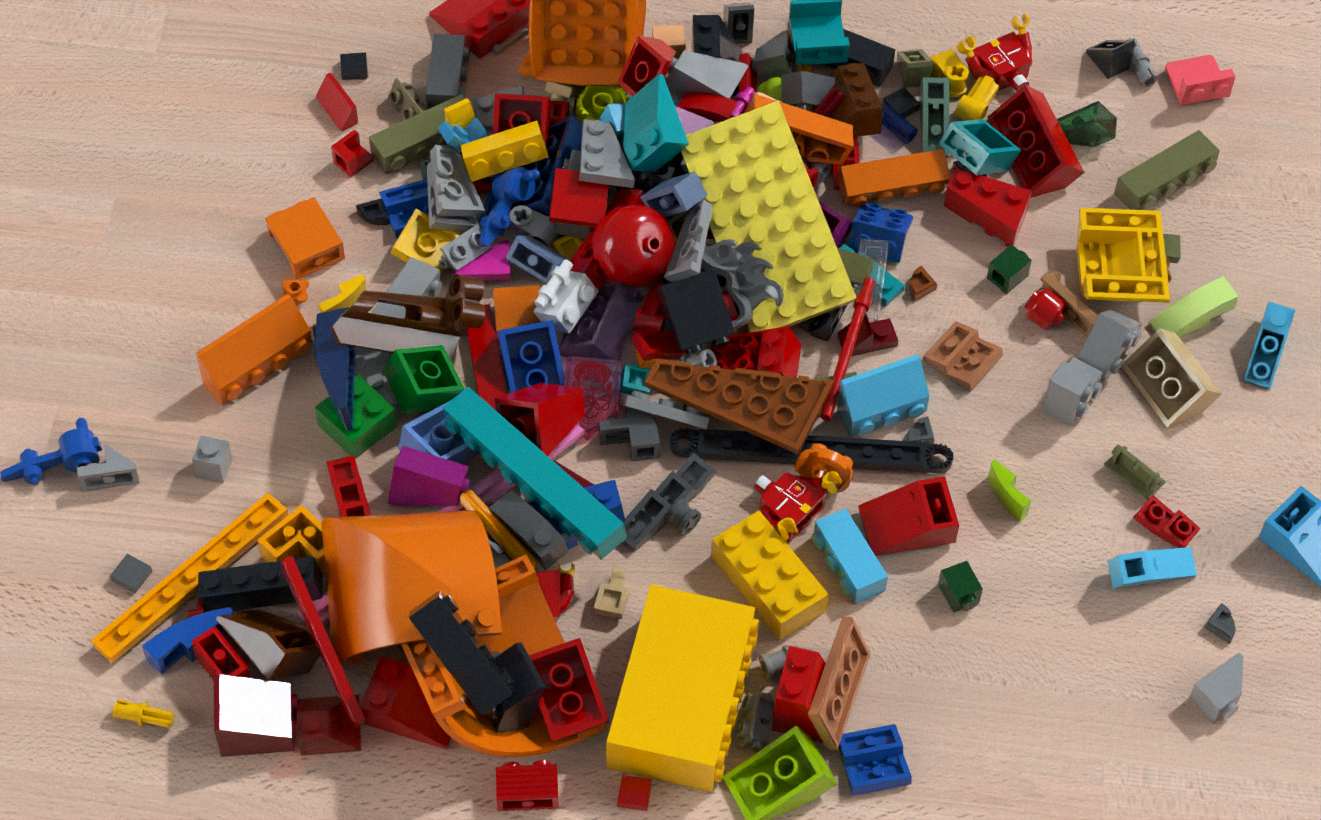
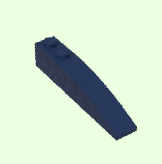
[312,307,356,431]

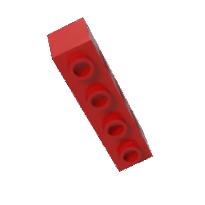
[570,189,644,290]

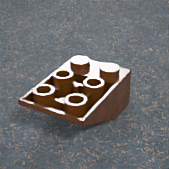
[216,609,320,680]

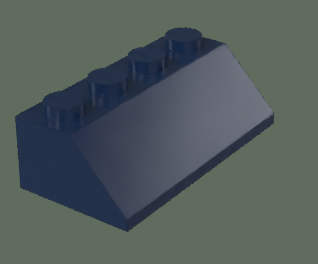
[511,116,583,220]

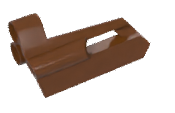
[331,274,485,362]

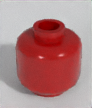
[1024,289,1066,329]

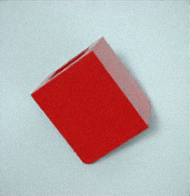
[331,130,374,178]

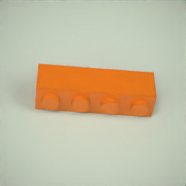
[836,149,951,207]

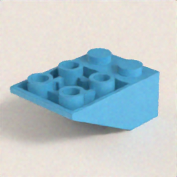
[1259,486,1321,587]

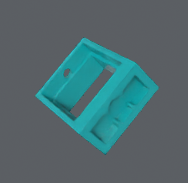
[938,119,1021,175]

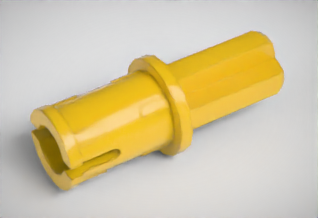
[113,699,175,728]

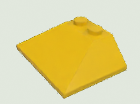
[1076,208,1170,303]

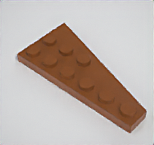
[644,359,835,454]

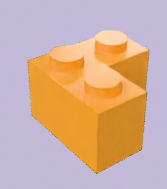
[257,505,326,574]

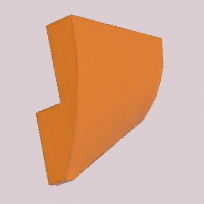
[493,285,543,343]

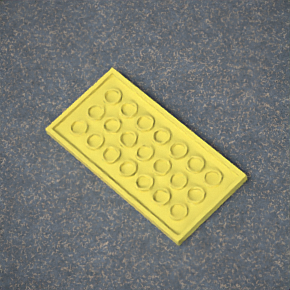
[681,100,857,337]

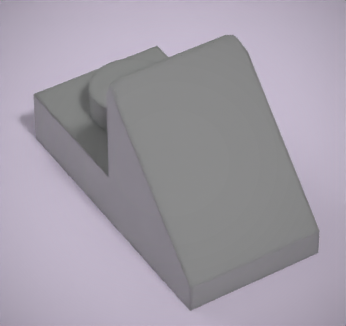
[77,445,140,492]

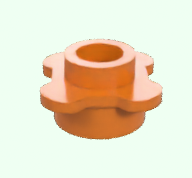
[281,279,309,305]

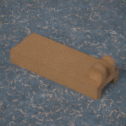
[1038,271,1098,338]

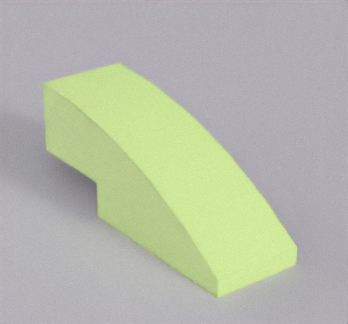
[1148,276,1239,338]

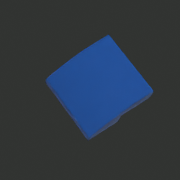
[379,179,429,239]
[839,724,912,796]

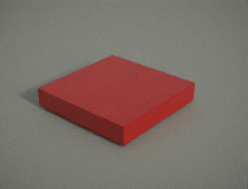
[549,168,609,228]

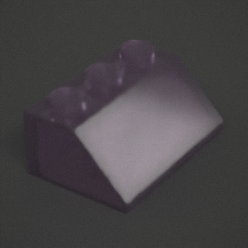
[559,281,644,365]

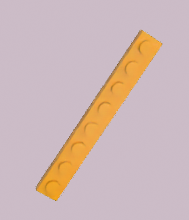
[91,492,288,664]

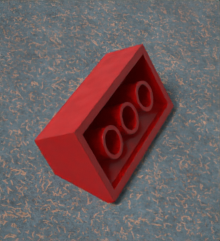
[987,85,1085,198]

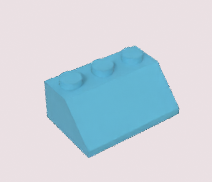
[837,354,930,437]

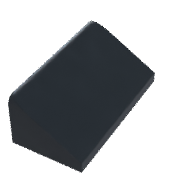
[810,304,848,342]

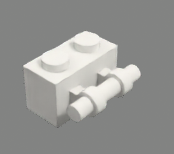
[533,259,599,333]

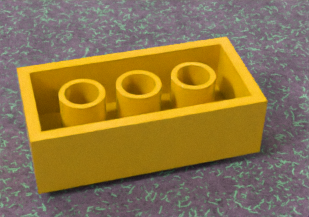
[711,510,829,641]

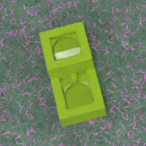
[988,459,1031,522]

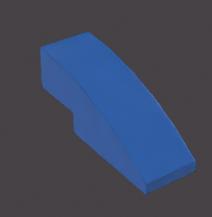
[142,607,234,674]

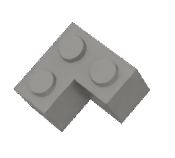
[1077,309,1142,378]
[1043,357,1103,426]

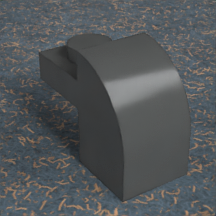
[599,408,660,461]

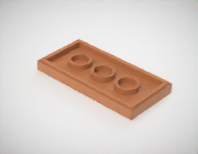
[808,616,871,750]

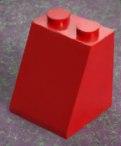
[495,383,585,456]
[772,645,826,743]

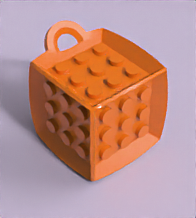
[518,0,646,86]

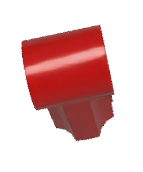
[633,283,666,332]

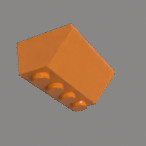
[196,294,312,405]

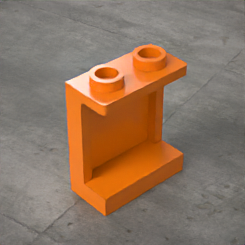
[265,197,345,280]

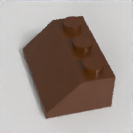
[828,63,883,137]

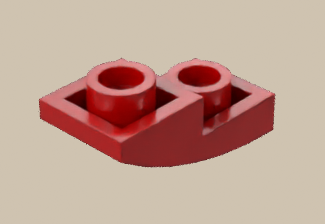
[677,92,738,122]
[1133,495,1201,548]

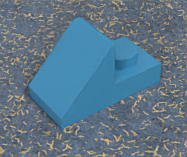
[438,117,487,152]

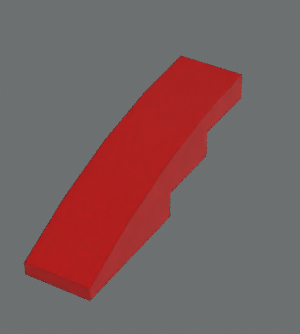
[326,455,371,517]

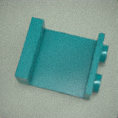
[789,0,850,65]

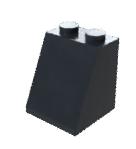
[691,15,743,96]
[655,269,735,354]

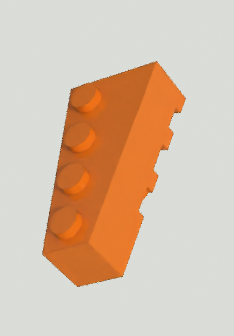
[743,94,854,165]

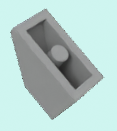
[1190,653,1243,723]

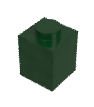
[987,244,1032,294]
[938,561,983,613]

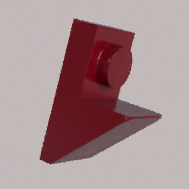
[837,312,899,356]

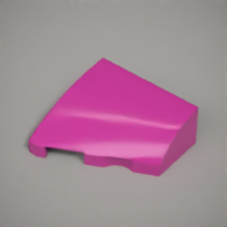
[455,240,510,281]

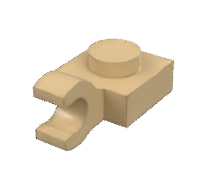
[594,566,629,619]

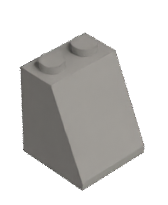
[665,50,748,122]

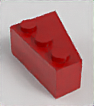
[944,167,1032,247]

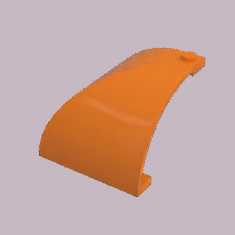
[321,510,502,665]
[401,554,607,757]

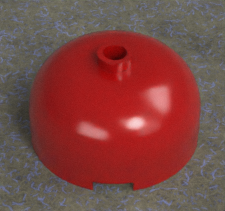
[593,204,675,288]

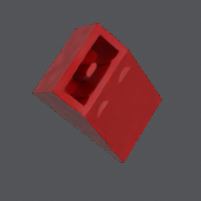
[711,326,802,378]
[858,476,959,556]

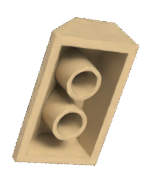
[1121,328,1222,428]

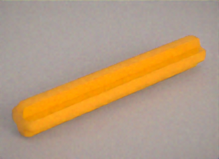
[460,490,538,570]

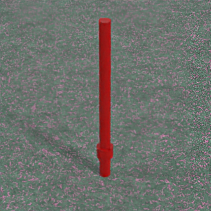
[820,277,875,421]

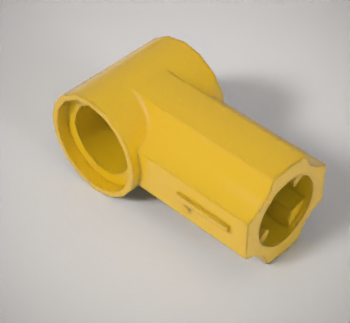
[955,76,999,121]

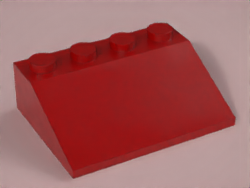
[429,0,530,59]

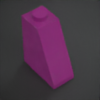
[387,446,471,506]

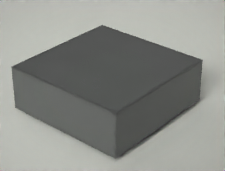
[110,554,153,593]

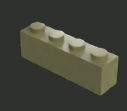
[369,94,477,174]
[1114,130,1220,210]

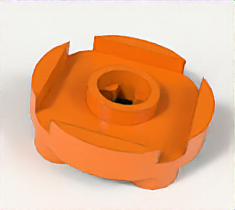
[795,443,853,494]

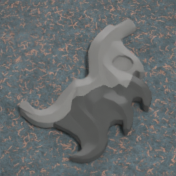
[701,239,784,329]

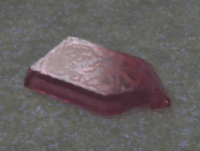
[564,356,622,441]

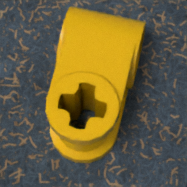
[930,49,969,98]

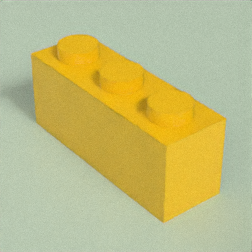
[461,121,548,182]

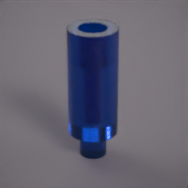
[882,104,918,144]

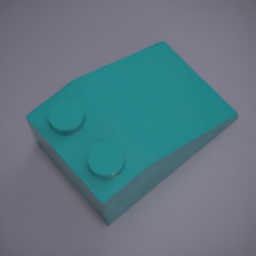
[623,74,689,172]

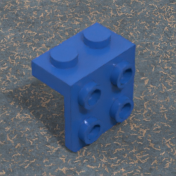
[848,202,913,263]

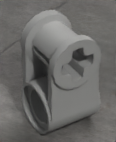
[509,205,559,248]

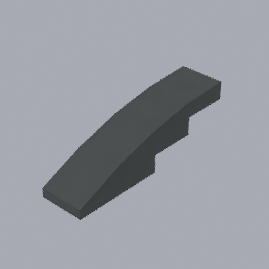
[623,453,716,551]

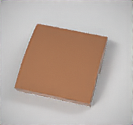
[923,321,1003,391]

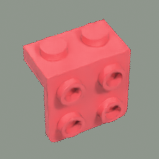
[1165,55,1236,106]

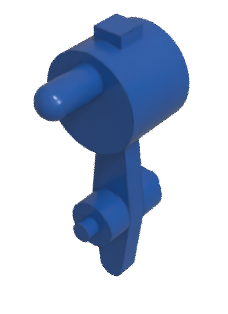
[479,167,540,247]
[0,418,102,485]

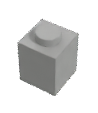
[192,435,232,483]

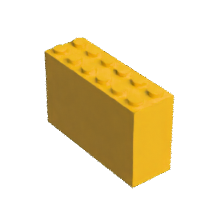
[606,584,759,793]

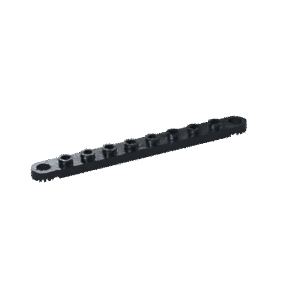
[670,428,954,473]

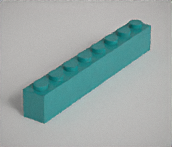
[443,387,627,560]

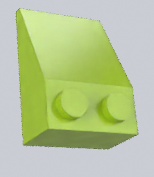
[723,726,838,820]

